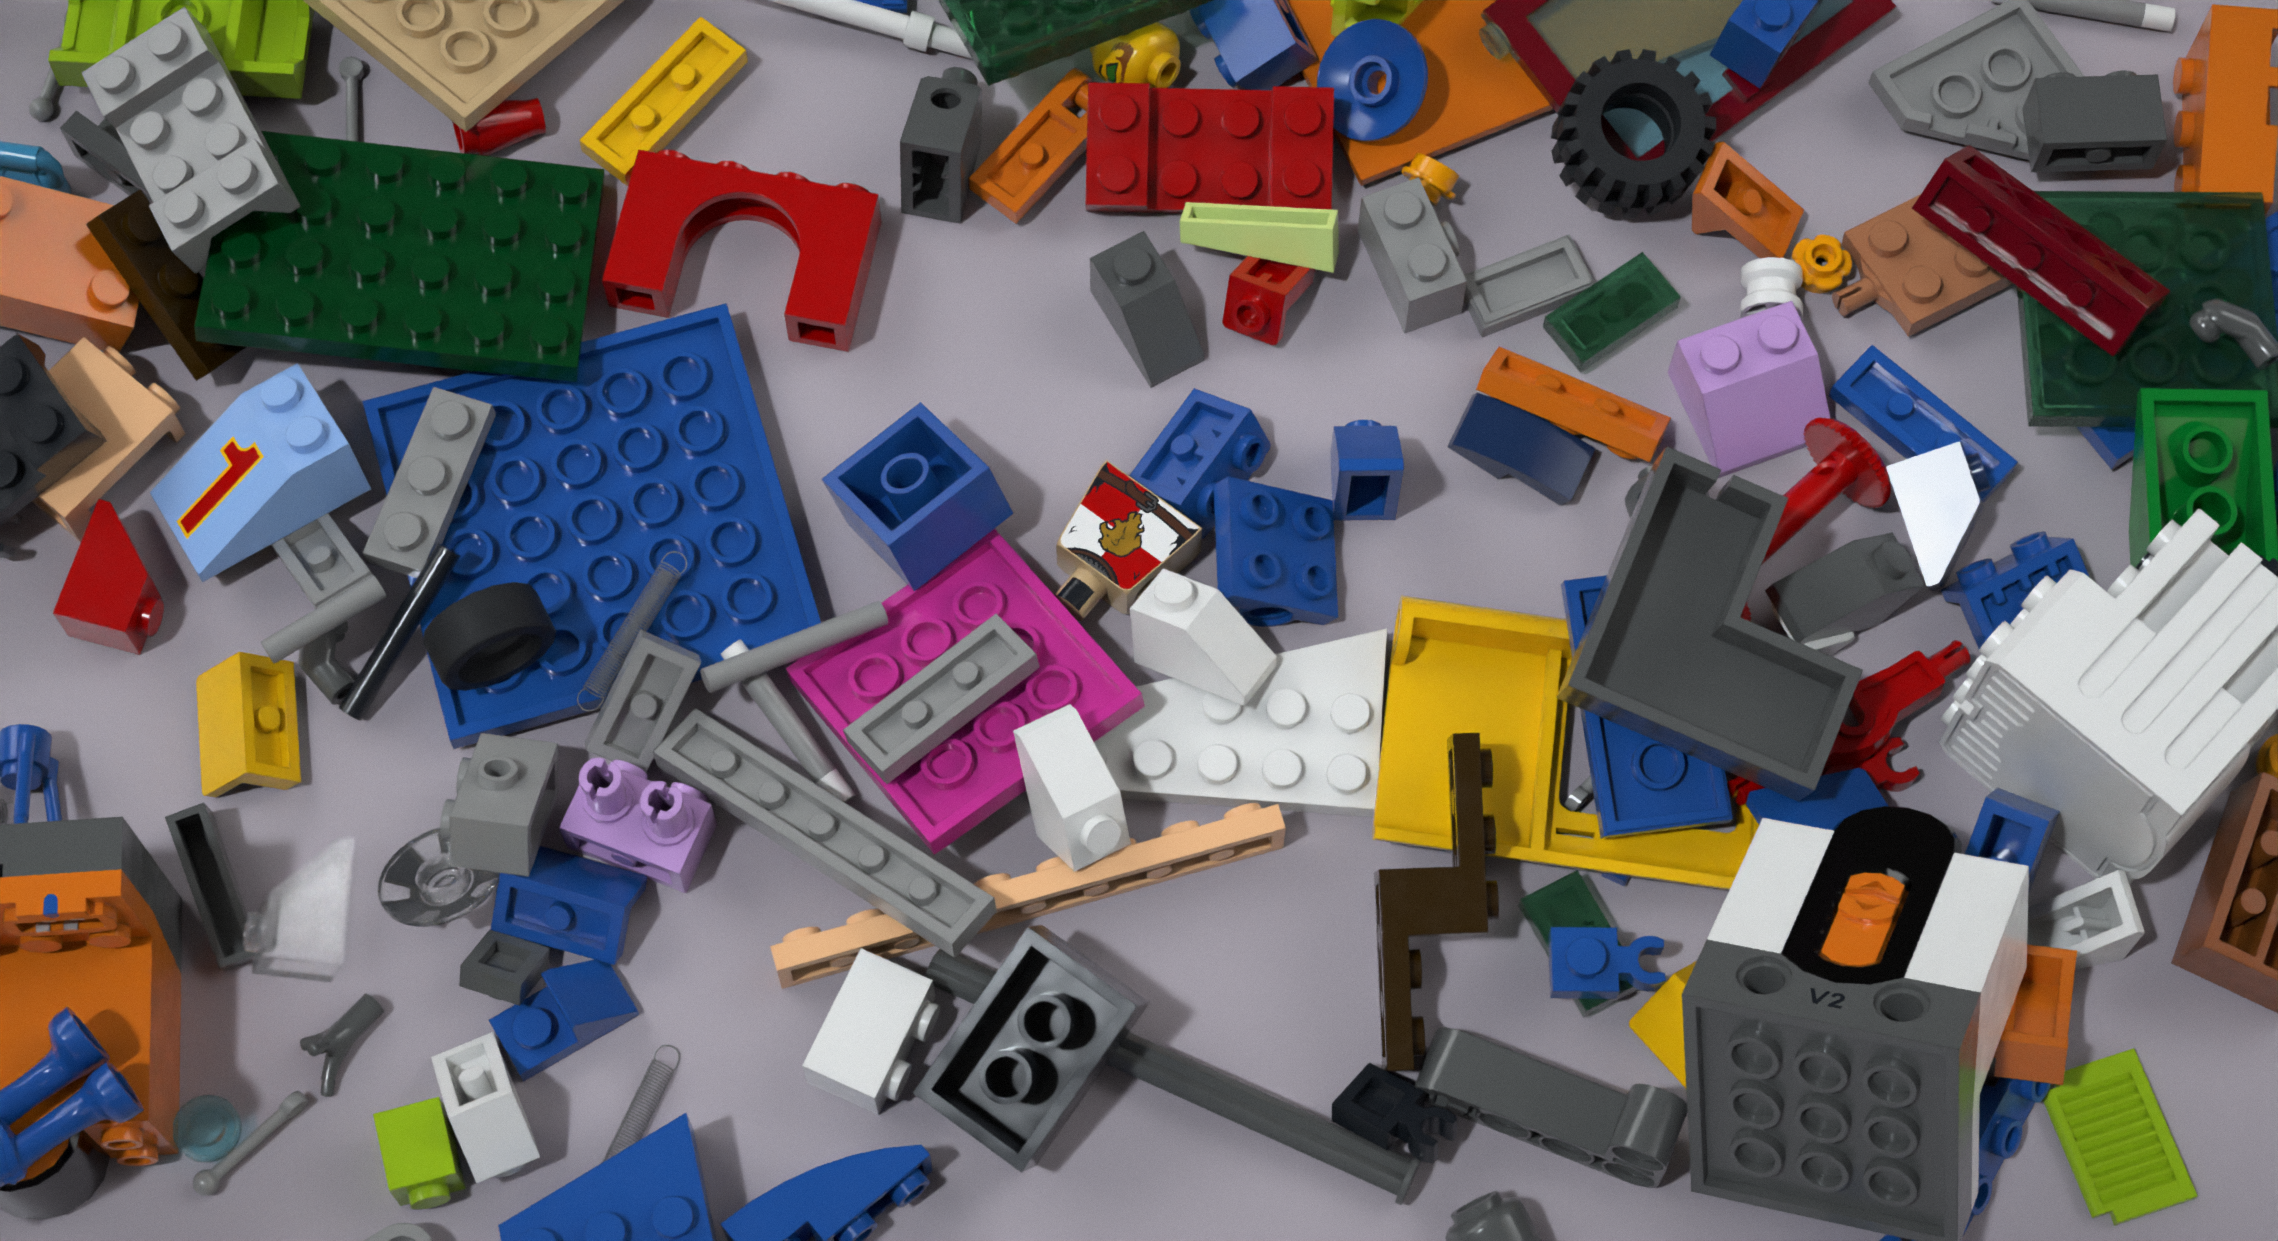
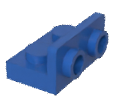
[1129,388,1271,539]
[1941,531,2090,649]

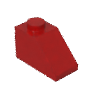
[53,499,164,655]

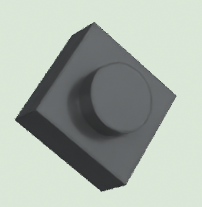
[459,929,550,1006]

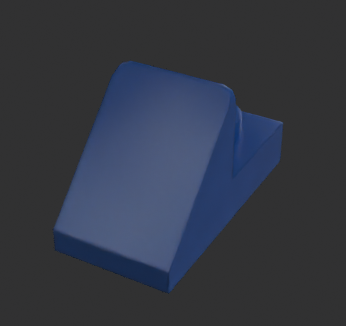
[489,960,639,1082]

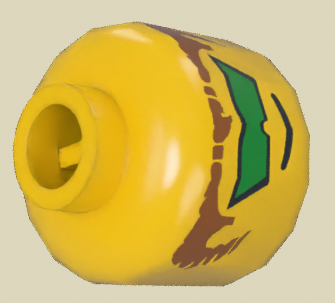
[1090,9,1181,88]

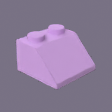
[1668,301,1830,478]

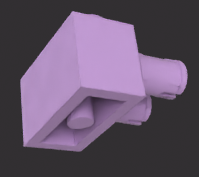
[559,758,717,893]

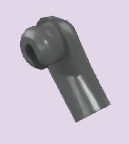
[2189,299,2278,371]

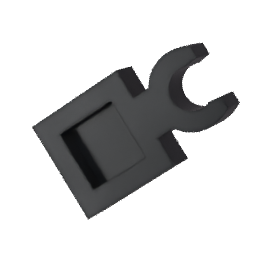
[1332,1062,1457,1164]

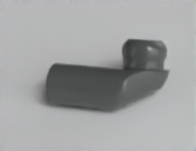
[298,621,355,705]

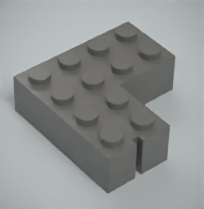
[1556,446,1863,802]

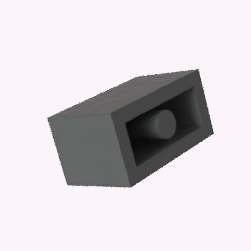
[2023,70,2167,172]

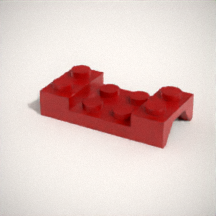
[1085,82,1334,213]

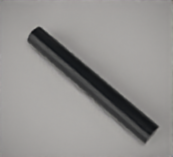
[339,543,461,721]

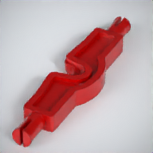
[1727,640,1971,806]

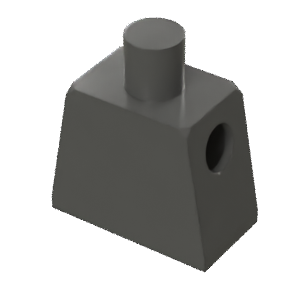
[900,67,982,224]

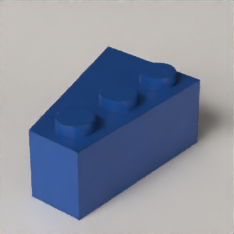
[498,1113,717,1241]

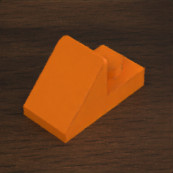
[1691,141,1804,258]

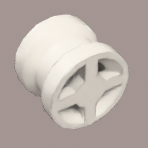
[1740,257,1803,318]

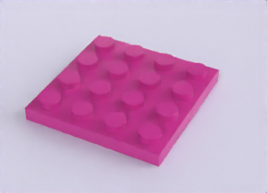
[785,529,1145,855]

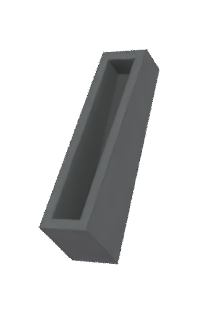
[165,802,262,972]

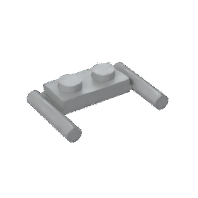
[214,513,387,664]

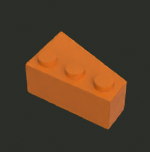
[2173,4,2278,230]

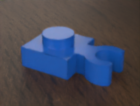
[1548,927,1666,999]

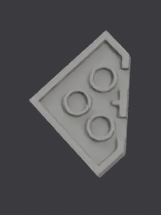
[1868,0,2084,160]

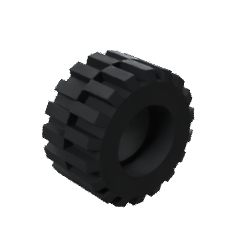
[1551,49,1716,218]

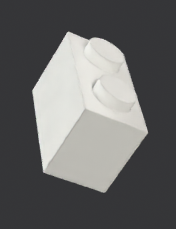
[802,948,941,1115]

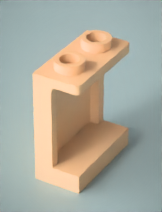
[32,337,185,542]

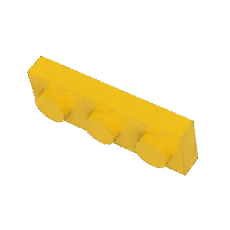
[579,16,748,186]

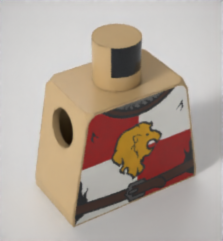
[1054,460,1202,621]

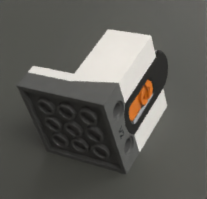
[1682,806,2029,1241]

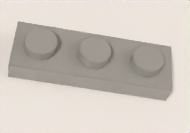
[363,387,496,578]
[843,613,1040,784]

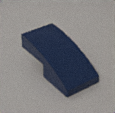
[1447,393,1596,506]

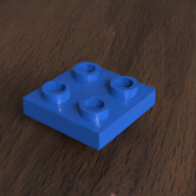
[1214,476,1338,627]

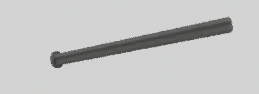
[926,949,1421,1205]

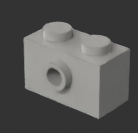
[1357,177,1467,334]
[440,733,559,877]

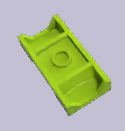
[48,0,314,99]

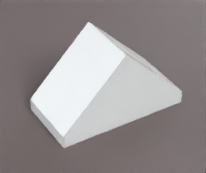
[2027,870,2145,970]

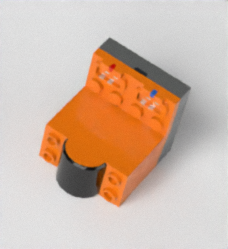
[0,816,182,1220]

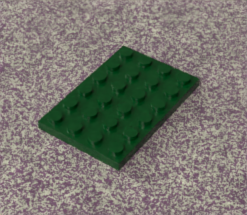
[194,131,605,382]

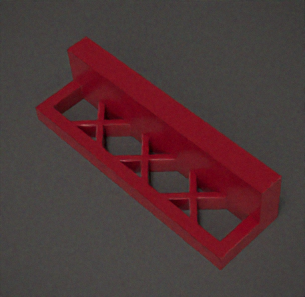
[1912,145,2170,356]

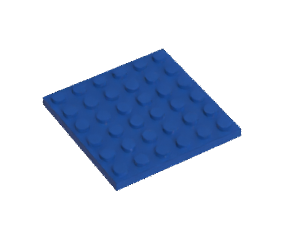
[363,303,821,749]

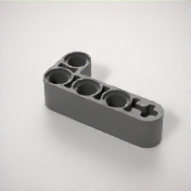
[1414,1027,1687,1188]

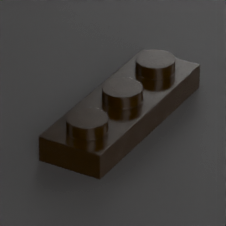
[86,189,246,381]

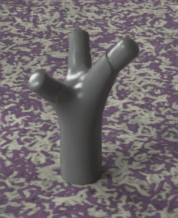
[300,993,384,1097]

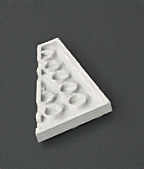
[1094,628,1387,817]

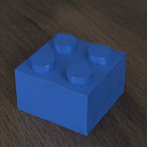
[822,402,1014,591]

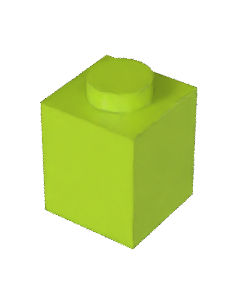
[373,1097,466,1210]

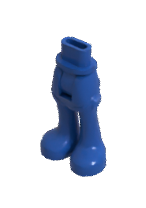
[0,1007,144,1188]

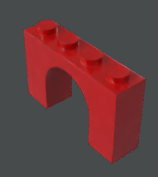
[602,149,882,352]

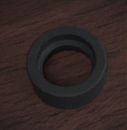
[423,582,556,691]

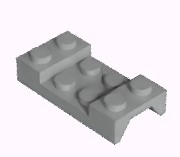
[82,6,300,273]

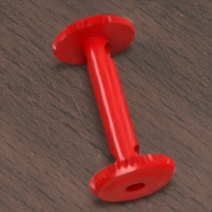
[1740,417,1891,622]

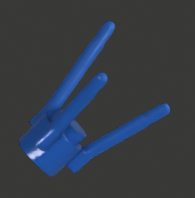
[0,724,62,824]

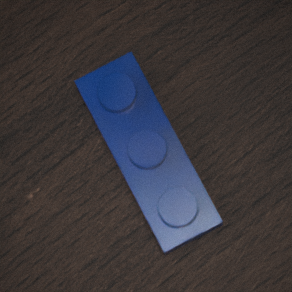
[1829,345,2018,503]

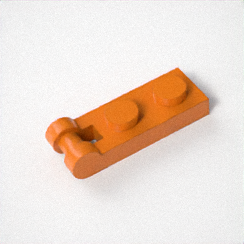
[969,68,1092,224]

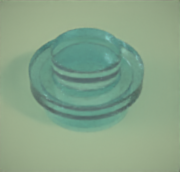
[173,1095,242,1163]

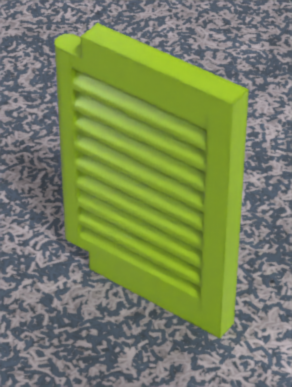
[2043,1048,2198,1226]

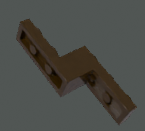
[1374,733,1499,1071]

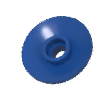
[1317,19,1428,142]

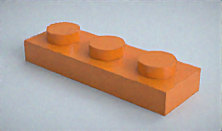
[1476,346,1671,462]

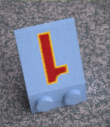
[150,363,371,582]

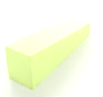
[1179,202,1339,273]

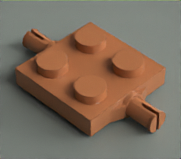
[1832,194,2013,337]

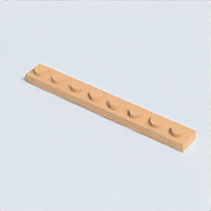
[770,803,1286,989]

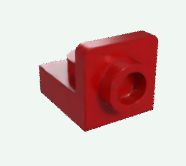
[1222,256,1315,345]

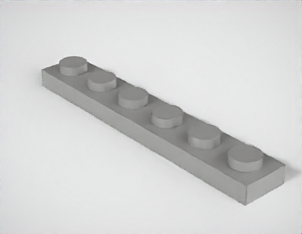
[653,708,997,958]

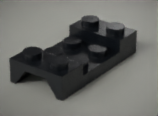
[0,333,107,526]

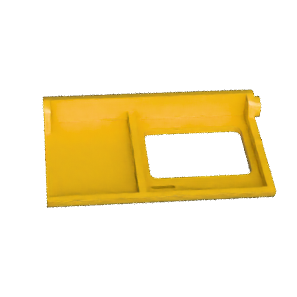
[1372,595,1759,890]

